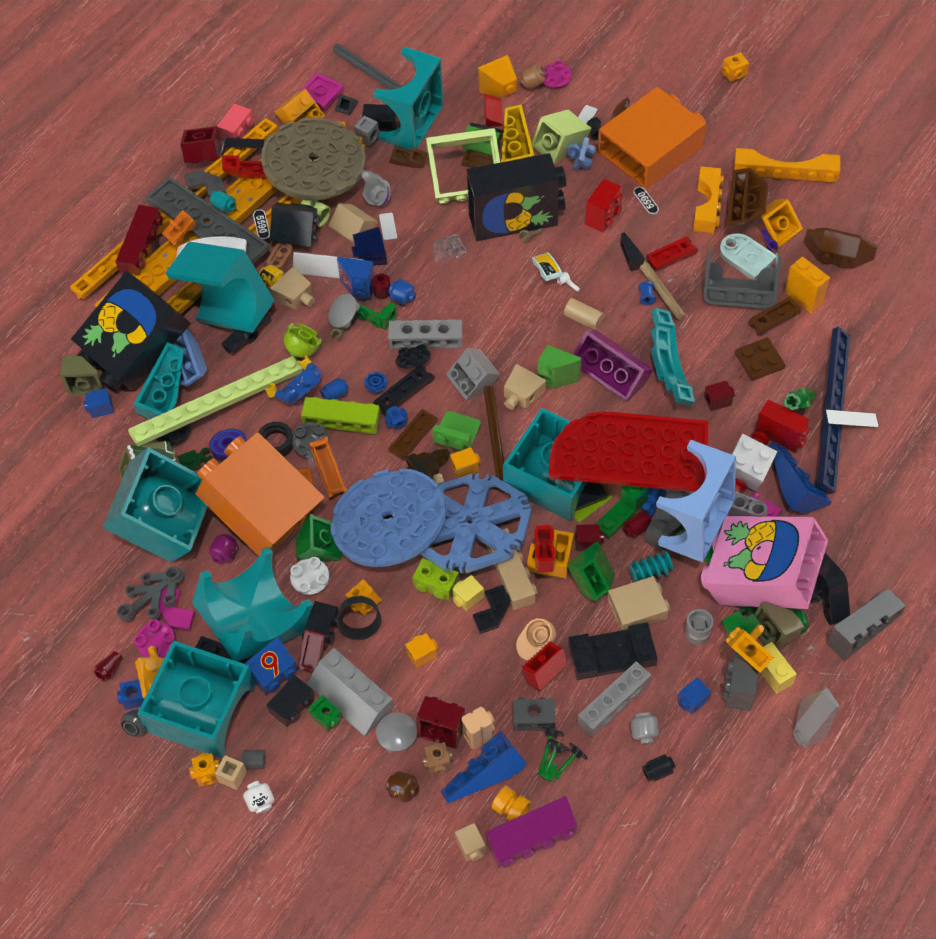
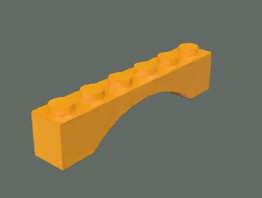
[734,148,840,182]

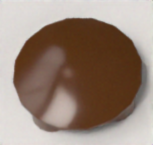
[610,97,631,121]

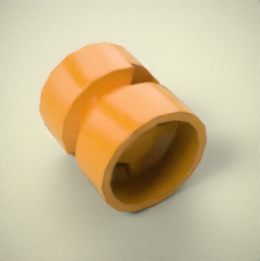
[491,785,532,821]

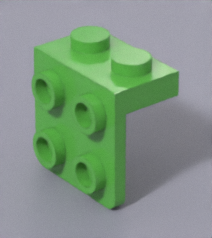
[432,411,481,451]

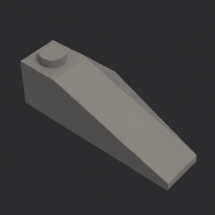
[793,688,839,749]

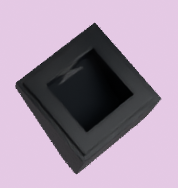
[335,94,358,115]

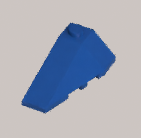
[770,441,832,514]
[441,731,527,803]

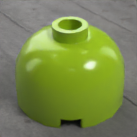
[284,323,321,358]

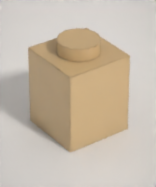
[215,755,247,790]
[455,823,486,862]

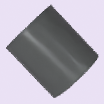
[242,750,266,769]

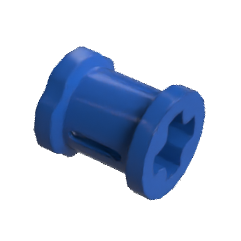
[638,281,656,305]

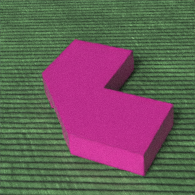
[159,588,195,631]

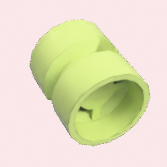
[300,199,331,227]

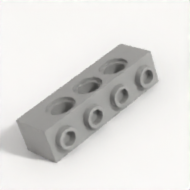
[388,319,462,349]
[577,661,651,738]

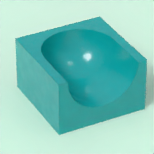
[503,407,587,522]
[102,447,208,563]

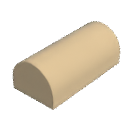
[564,298,604,330]

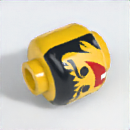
[259,265,284,290]

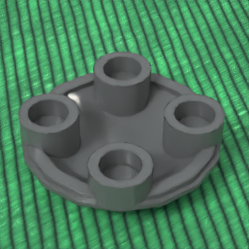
[292,422,329,459]

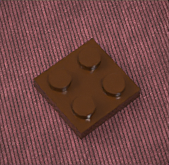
[734,337,785,381]

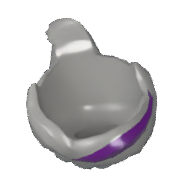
[361,170,391,207]

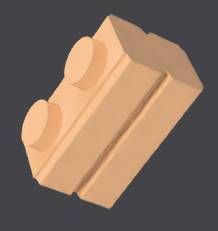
[461,707,495,750]

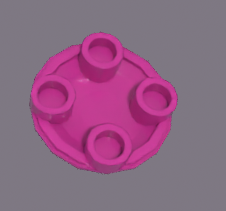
[543,60,572,88]
[134,619,176,658]

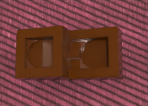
[389,146,428,168]

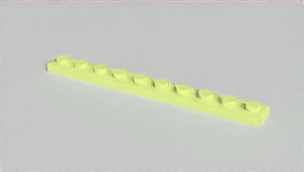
[128,356,302,447]

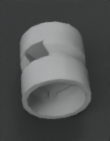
[684,609,713,645]

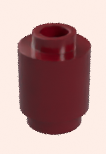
[372,273,391,299]
[622,511,652,538]

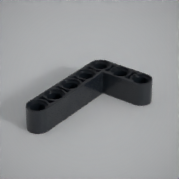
[816,553,850,625]

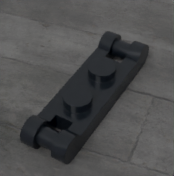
[373,365,435,416]

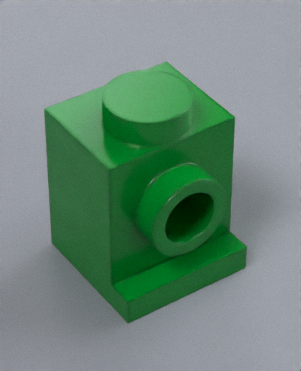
[308,694,342,732]

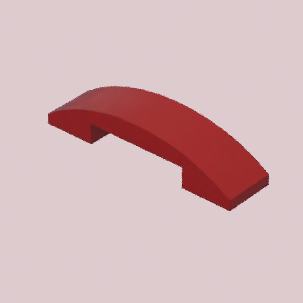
[222,155,267,179]

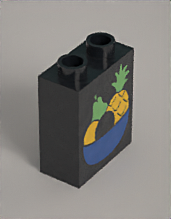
[466,153,566,242]
[71,271,191,391]

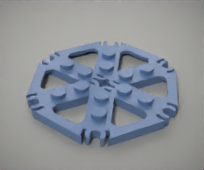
[420,473,532,573]

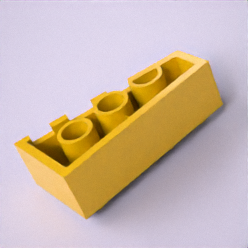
[501,104,534,162]

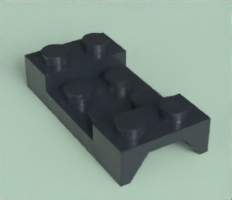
[568,622,658,680]

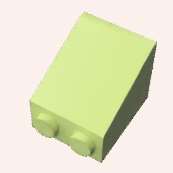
[531,110,591,164]

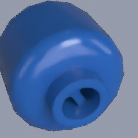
[388,279,416,306]

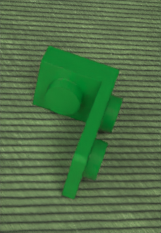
[356,302,398,330]

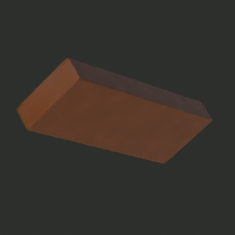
[388,409,438,461]

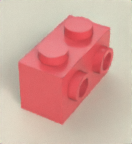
[217,103,254,140]

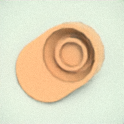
[516,618,556,661]

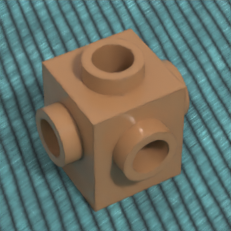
[422,742,453,776]

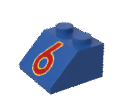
[337,257,375,300]
[245,637,298,696]

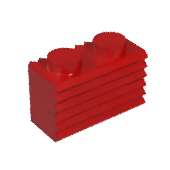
[522,642,568,691]

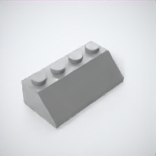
[307,648,394,737]

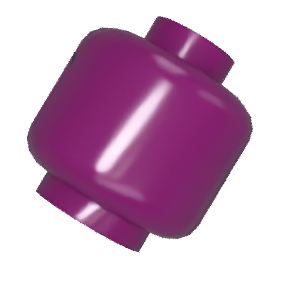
[209,534,238,564]

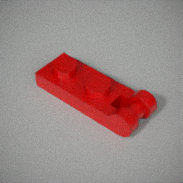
[646,236,698,271]

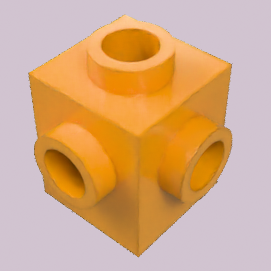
[722,52,749,82]
[345,579,382,615]
[189,753,220,787]

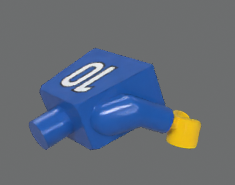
[265,355,322,406]

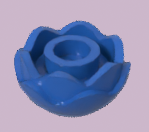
[364,372,387,393]

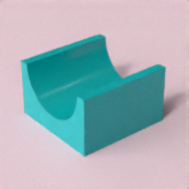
[165,241,275,333]
[137,640,256,758]

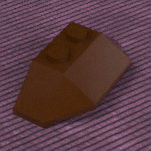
[727,168,768,227]
[804,227,878,269]

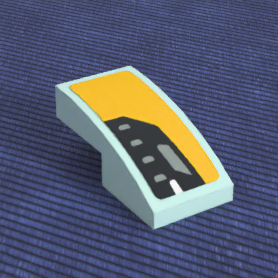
[532,252,563,281]

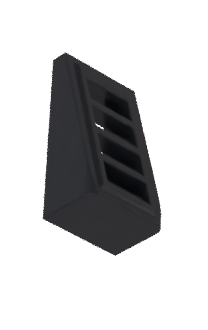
[620,232,645,271]

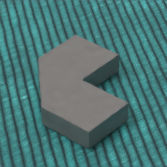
[184,170,226,198]

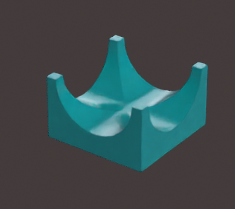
[374,46,444,151]
[192,547,313,662]

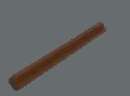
[484,386,505,481]

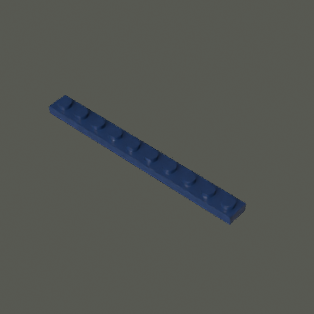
[817,326,850,494]

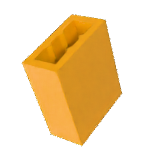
[784,256,830,314]

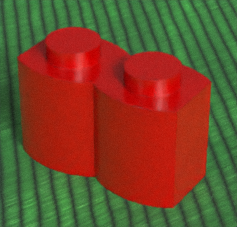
[534,525,556,573]

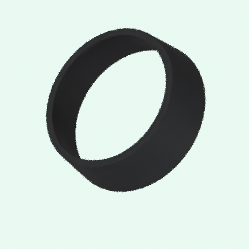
[337,596,381,639]

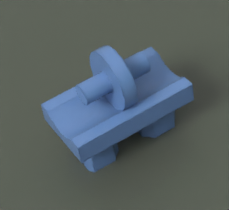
[566,137,596,171]

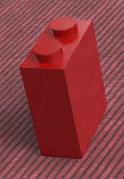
[755,399,810,453]

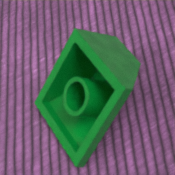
[296,514,342,562]

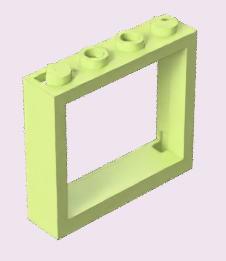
[426,128,500,204]

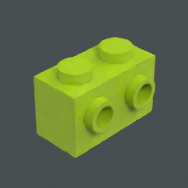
[412,558,459,601]

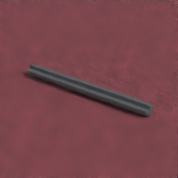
[333,43,403,90]

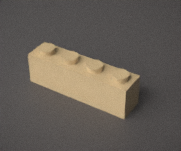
[486,528,538,610]

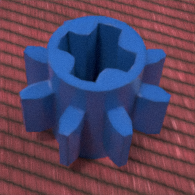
[384,406,408,429]

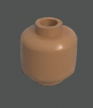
[520,64,546,89]

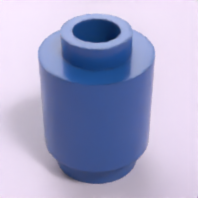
[320,378,349,400]

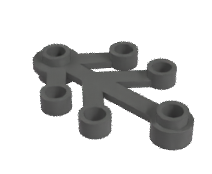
[117,566,184,622]

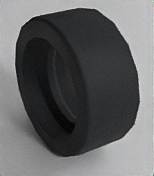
[258,421,293,457]

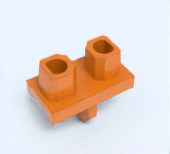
[162,210,196,245]

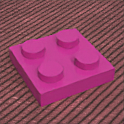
[301,72,344,111]

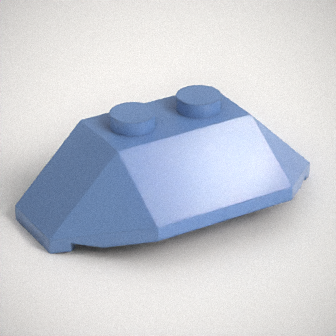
[174,328,207,386]

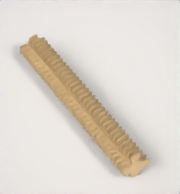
[640,262,685,320]

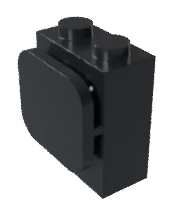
[270,202,320,247]

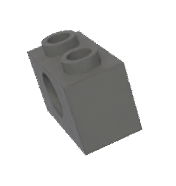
[513,697,555,731]

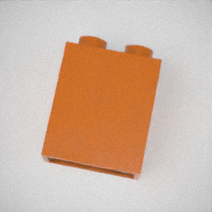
[598,87,707,190]
[196,432,325,556]

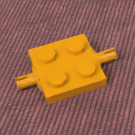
[135,646,164,698]

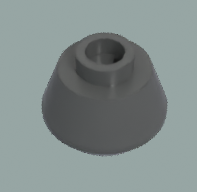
[120,710,146,737]

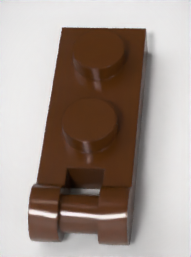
[748,297,801,336]

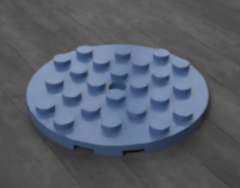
[331,468,446,567]

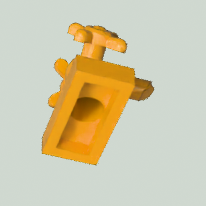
[726,625,774,673]

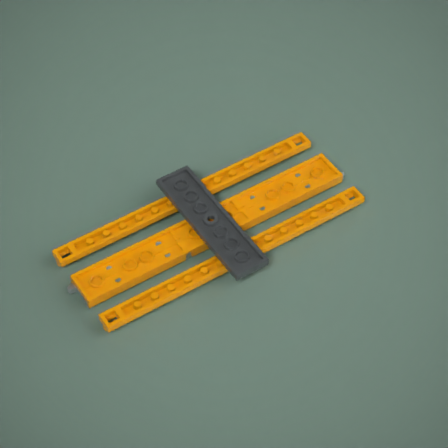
[70,118,315,314]

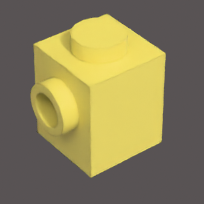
[453,575,484,611]

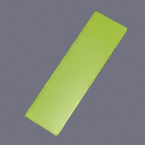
[574,490,612,523]

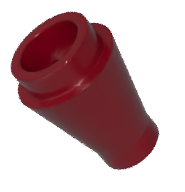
[93,651,123,682]

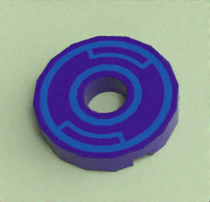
[209,429,247,460]

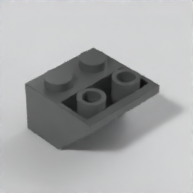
[723,653,758,711]

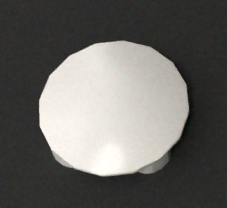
[290,557,330,595]

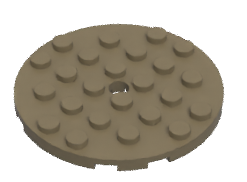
[262,118,365,200]

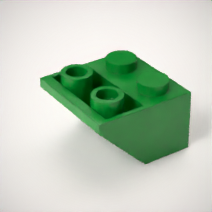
[567,542,615,601]

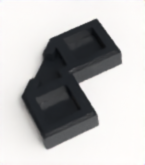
[473,585,510,634]

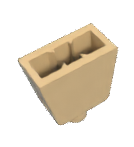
[270,267,315,310]
[504,364,546,410]

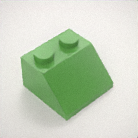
[537,345,581,389]

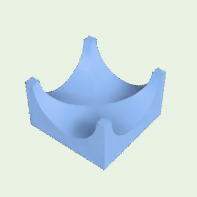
[656,440,736,562]

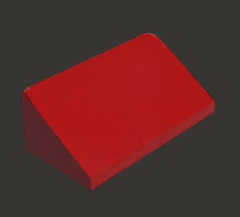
[484,94,503,127]

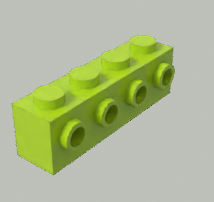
[301,397,381,434]

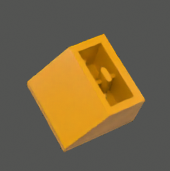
[274,88,325,124]

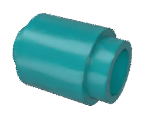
[210,191,236,213]

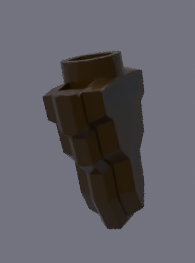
[405,449,450,480]

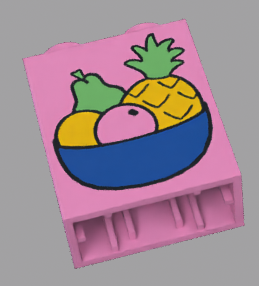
[701,516,828,609]

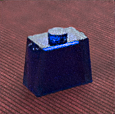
[351,227,388,266]

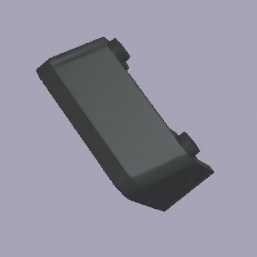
[703,244,782,309]

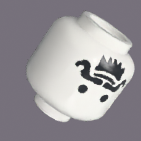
[243,781,275,815]

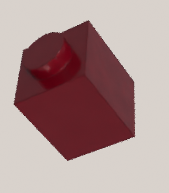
[704,380,735,411]
[576,524,604,551]

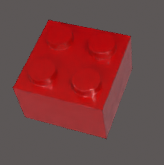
[585,178,623,233]

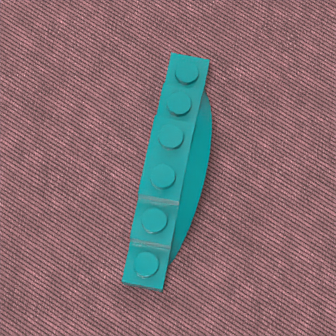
[651,308,695,406]

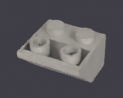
[446,348,501,400]

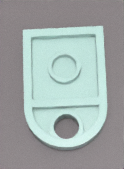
[720,233,776,280]

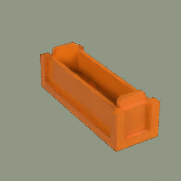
[308,437,347,498]

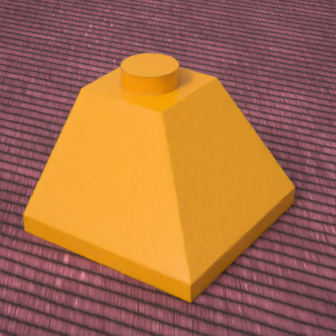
[478,55,517,97]
[762,199,803,248]

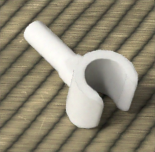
[557,272,580,292]

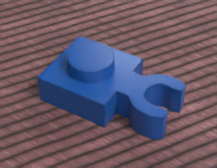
[642,488,667,517]

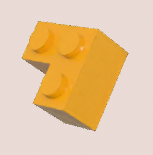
[527,530,574,579]

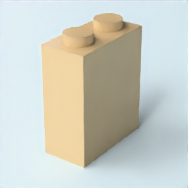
[608,576,670,631]

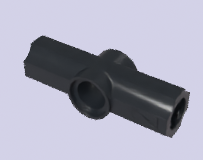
[221,313,271,355]

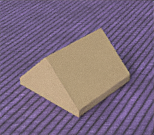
[329,203,378,245]

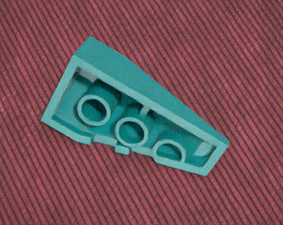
[134,342,184,419]

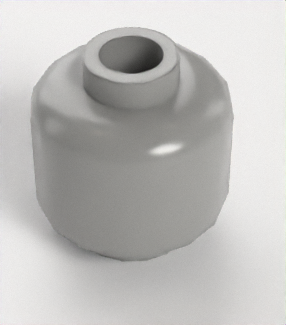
[630,712,659,744]

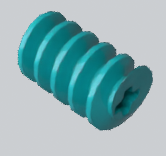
[628,551,673,582]

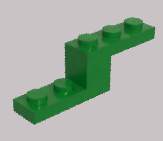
[595,485,651,540]

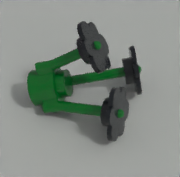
[538,727,588,782]

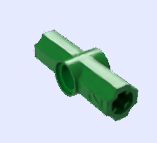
[784,388,816,411]

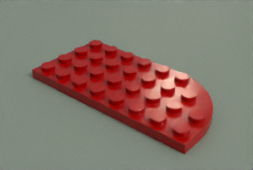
[548,411,709,492]

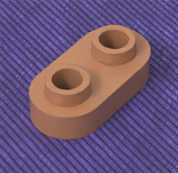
[267,242,293,271]

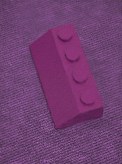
[573,330,653,401]
[487,796,577,868]

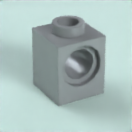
[354,116,379,147]

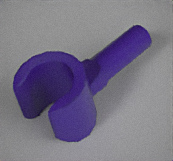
[761,229,778,252]

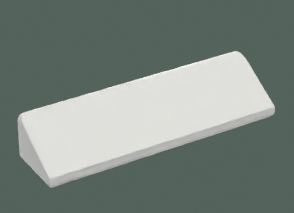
[293,252,363,278]

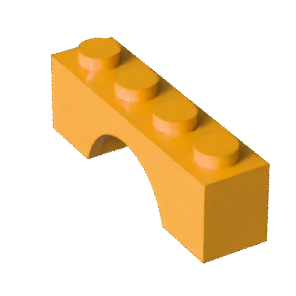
[693,166,724,233]

